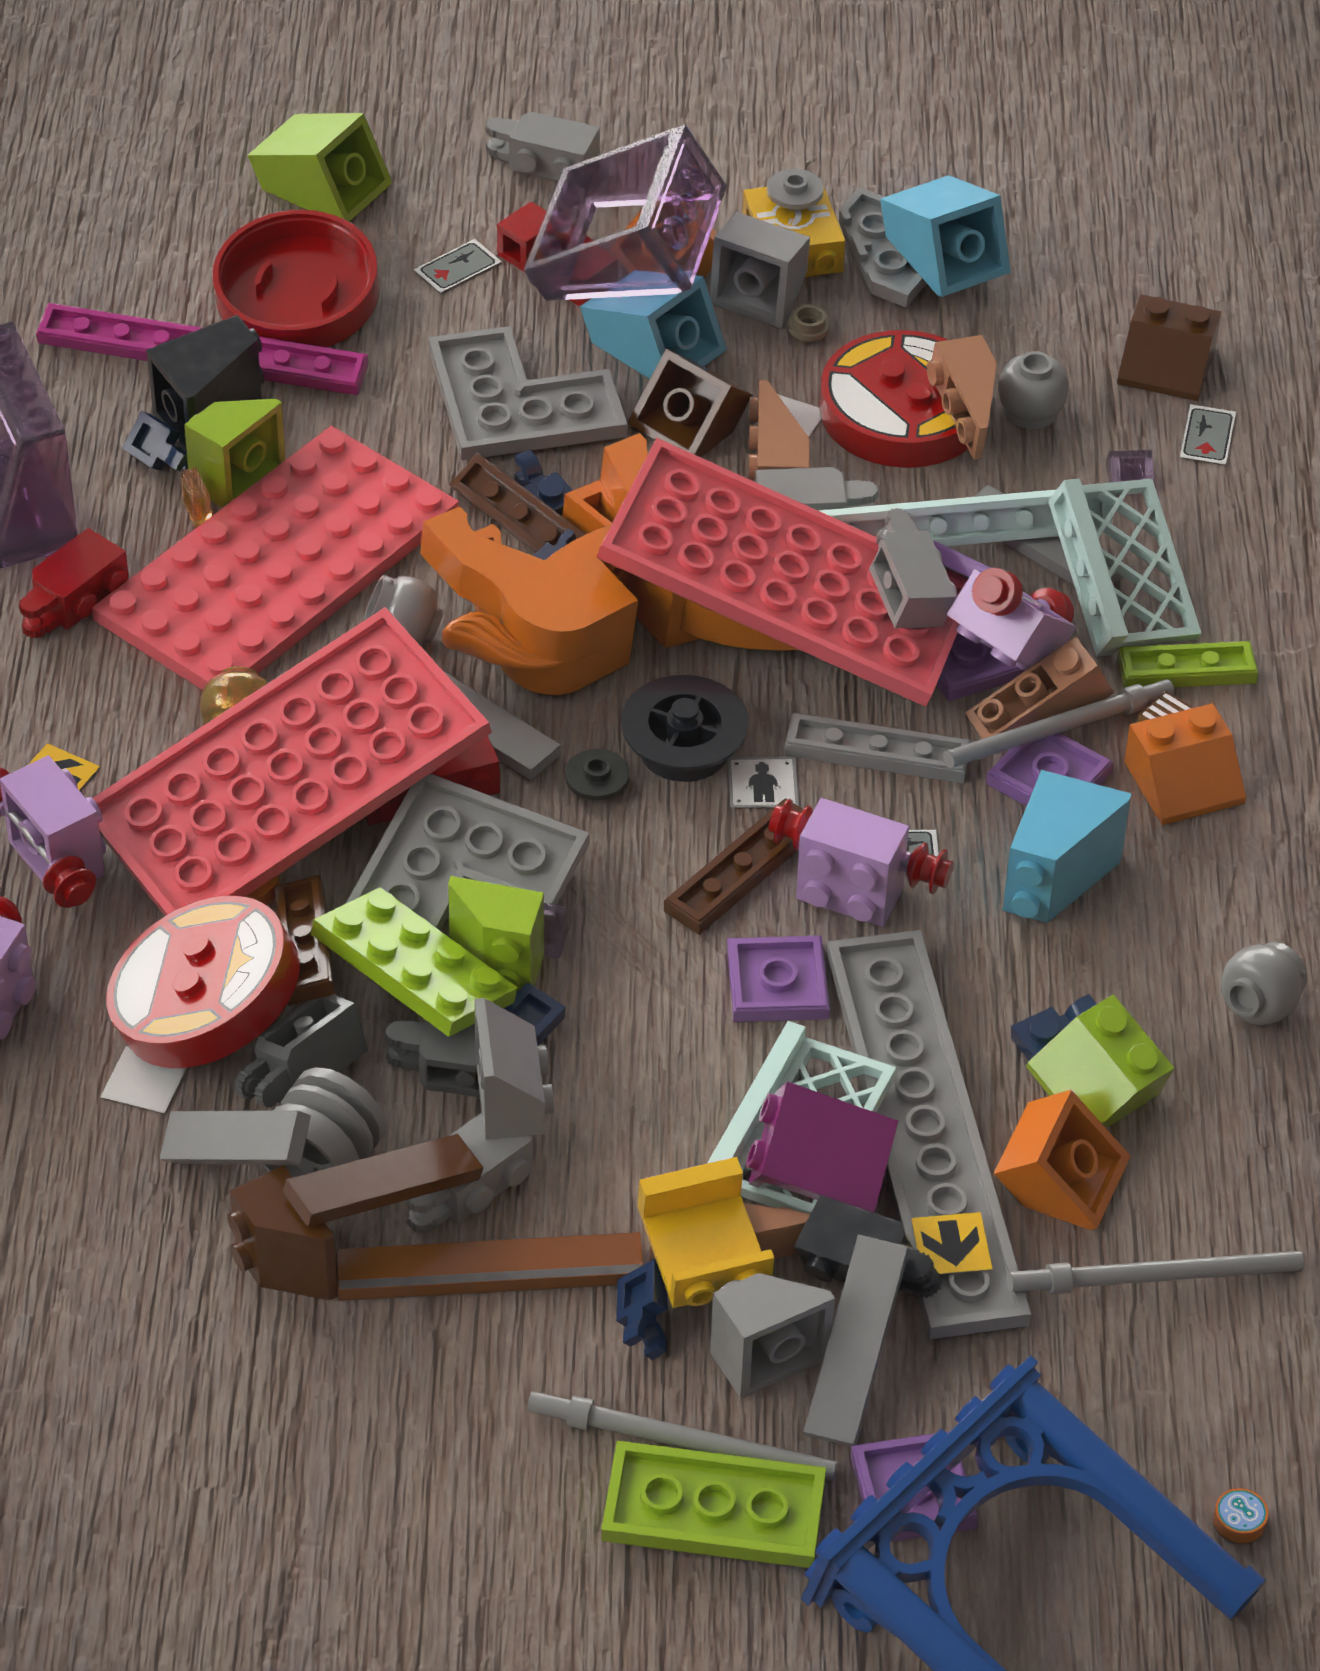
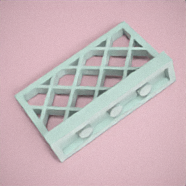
[1048,479,1202,657]
[708,1021,896,1213]

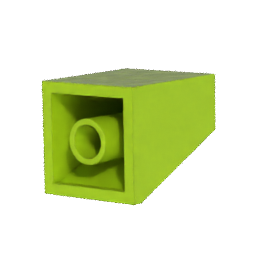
[247,113,393,222]

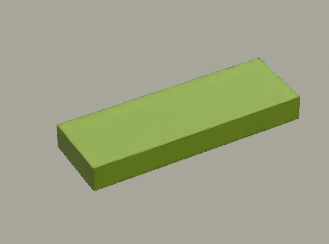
[1117,641,1258,688]

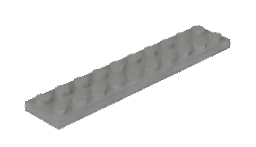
[827,930,1031,1339]

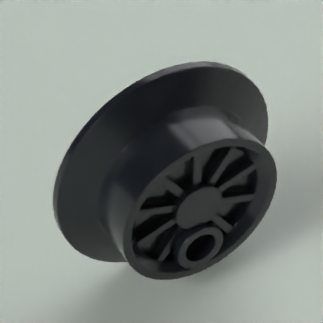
[621,675,749,782]

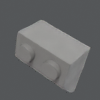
[710,212,810,329]
[474,998,554,1140]
[710,1273,835,1399]

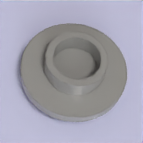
[767,169,824,210]

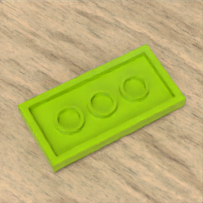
[311,887,518,1037]
[601,1440,826,1568]

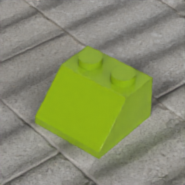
[184,399,286,508]
[448,876,544,991]
[1026,994,1175,1128]

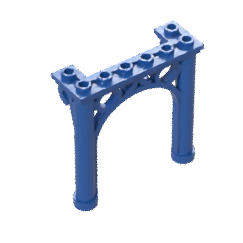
[801,1355,1267,1671]

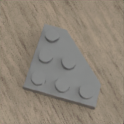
[839,187,927,308]

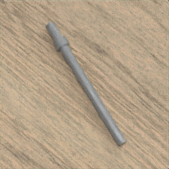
[943,679,1174,768]
[1007,1251,1304,1295]
[527,1391,837,1482]

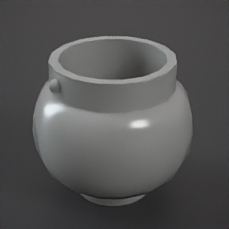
[998,351,1069,429]
[363,575,443,645]
[1221,942,1307,1025]

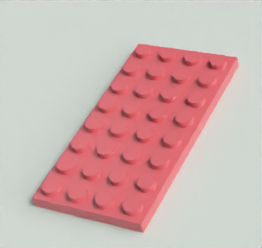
[92,425,459,702]
[596,438,968,707]
[93,607,492,916]

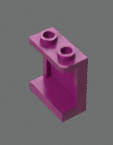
[746,1081,899,1213]

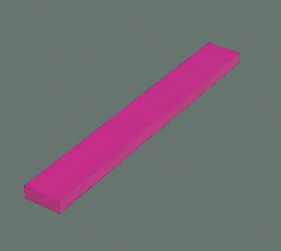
[36,303,369,395]

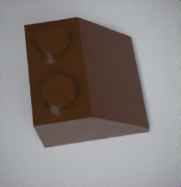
[1117,294,1221,401]
[627,349,753,457]
[227,1165,338,1301]

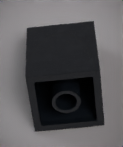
[147,315,264,451]

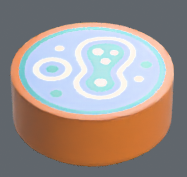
[1213,1488,1268,1544]

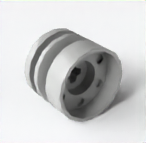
[262,1067,387,1177]

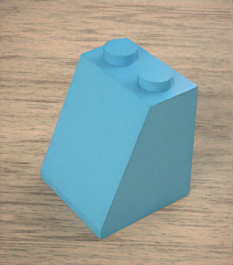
[880,175,1011,297]
[580,268,727,379]
[1002,770,1132,923]

